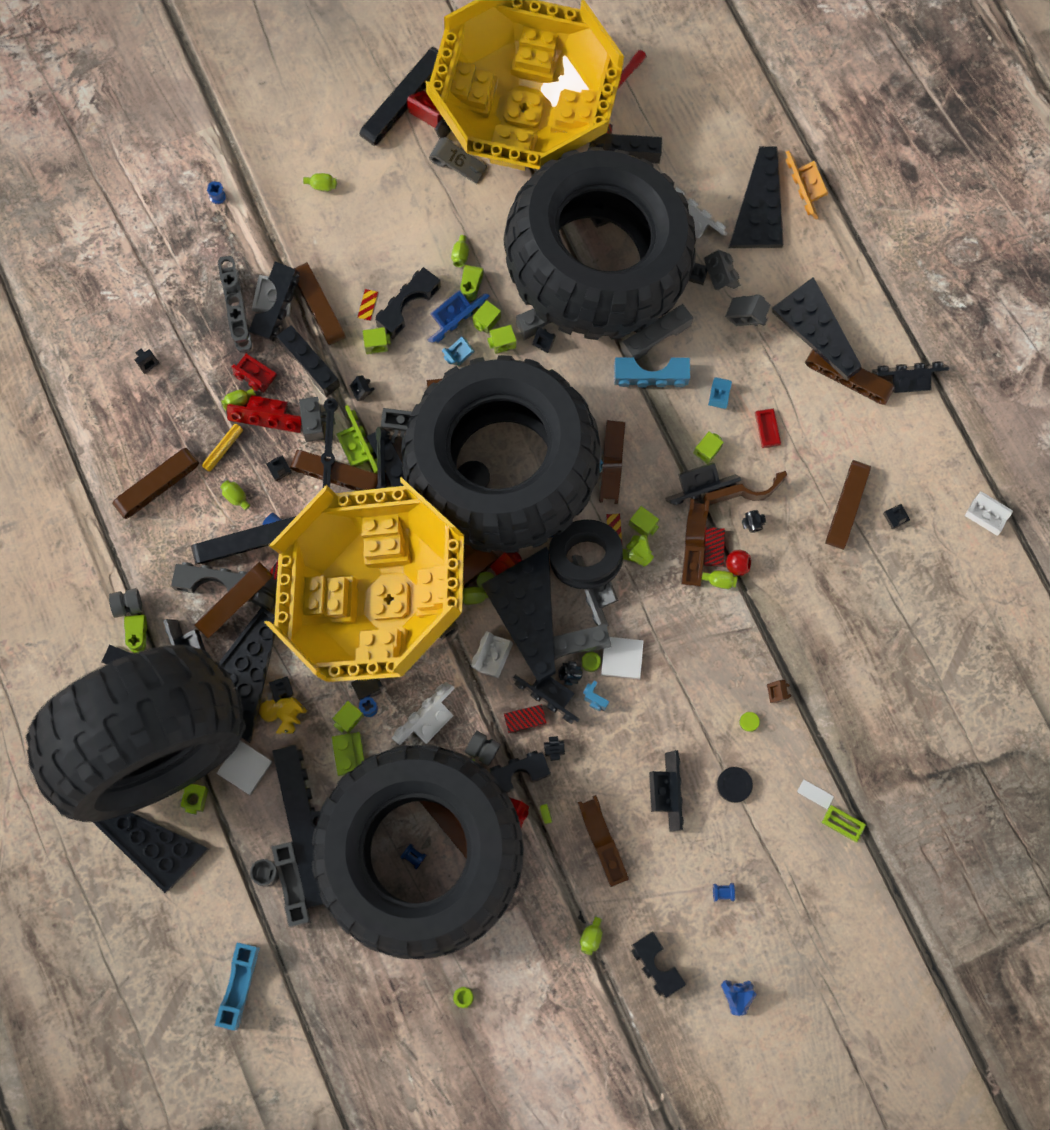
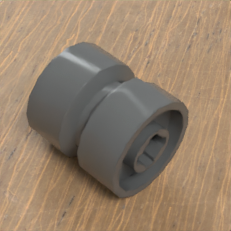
[249,578,277,610]
[109,588,143,618]
[465,731,501,766]
[250,859,279,887]

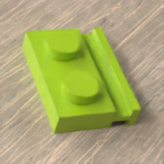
[331,731,365,776]

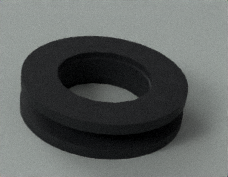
[549,519,623,589]

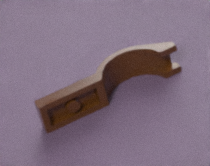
[599,420,626,504]
[703,471,787,505]
[681,499,710,587]
[577,795,629,887]

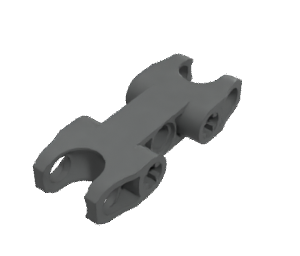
[218,256,253,353]

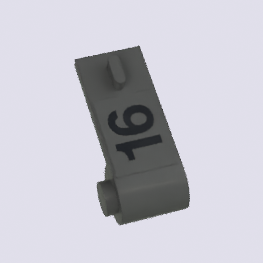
[429,137,487,184]

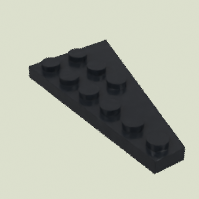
[729,146,783,248]
[772,277,861,380]
[93,813,209,894]

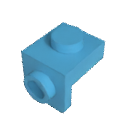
[442,337,475,366]
[708,377,732,409]
[583,680,609,711]

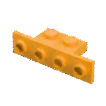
[785,150,829,219]

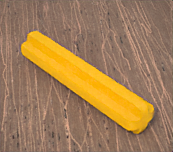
[202,424,243,472]

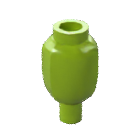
[303,173,337,191]
[451,235,469,267]
[221,389,255,411]
[220,480,251,511]
[702,570,737,589]
[462,586,488,605]
[580,917,603,955]

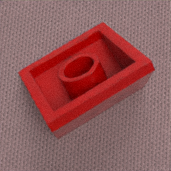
[407,91,443,128]

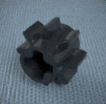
[742,510,766,533]
[558,661,583,686]
[544,736,565,761]

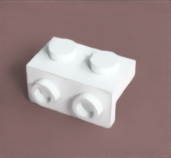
[965,492,1013,536]
[471,631,513,678]

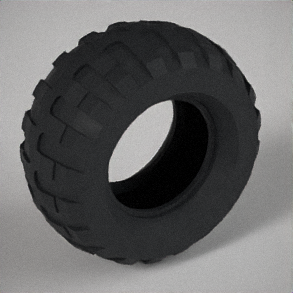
[504,147,696,340]
[401,355,601,553]
[26,645,245,822]
[312,745,524,959]

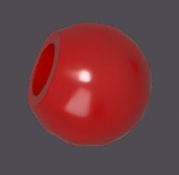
[726,549,752,576]

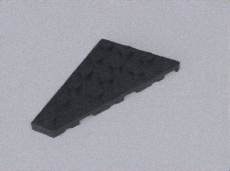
[481,547,556,683]
[219,607,275,743]

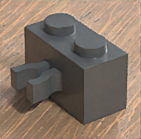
[725,294,771,326]
[299,397,336,442]
[381,408,412,444]

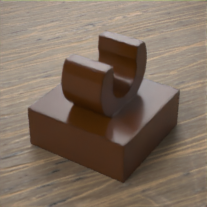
[767,680,792,703]

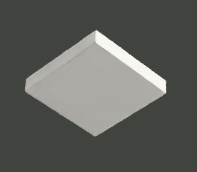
[252,275,295,317]
[601,637,644,680]
[217,741,273,795]

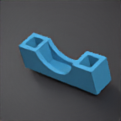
[614,357,690,387]
[214,942,260,1031]

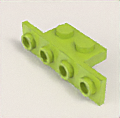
[336,405,378,474]

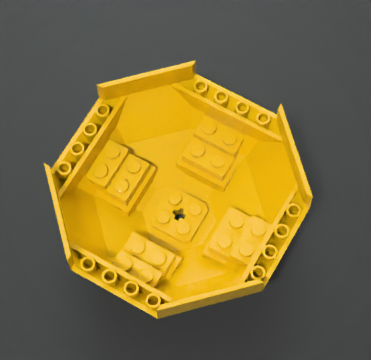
[426,0,624,171]
[264,477,464,682]

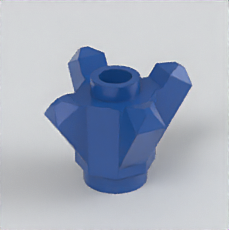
[721,980,757,1016]

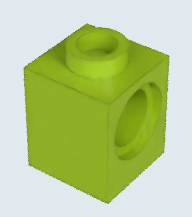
[473,300,501,334]
[487,325,516,354]
[362,327,391,354]
[693,431,724,464]
[628,506,659,537]
[332,701,364,733]
[180,784,209,815]

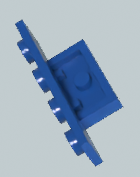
[427,290,490,343]

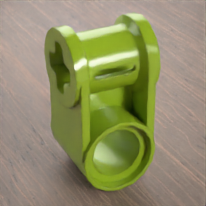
[460,265,484,302]
[124,615,147,653]

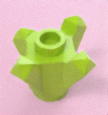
[623,535,654,567]

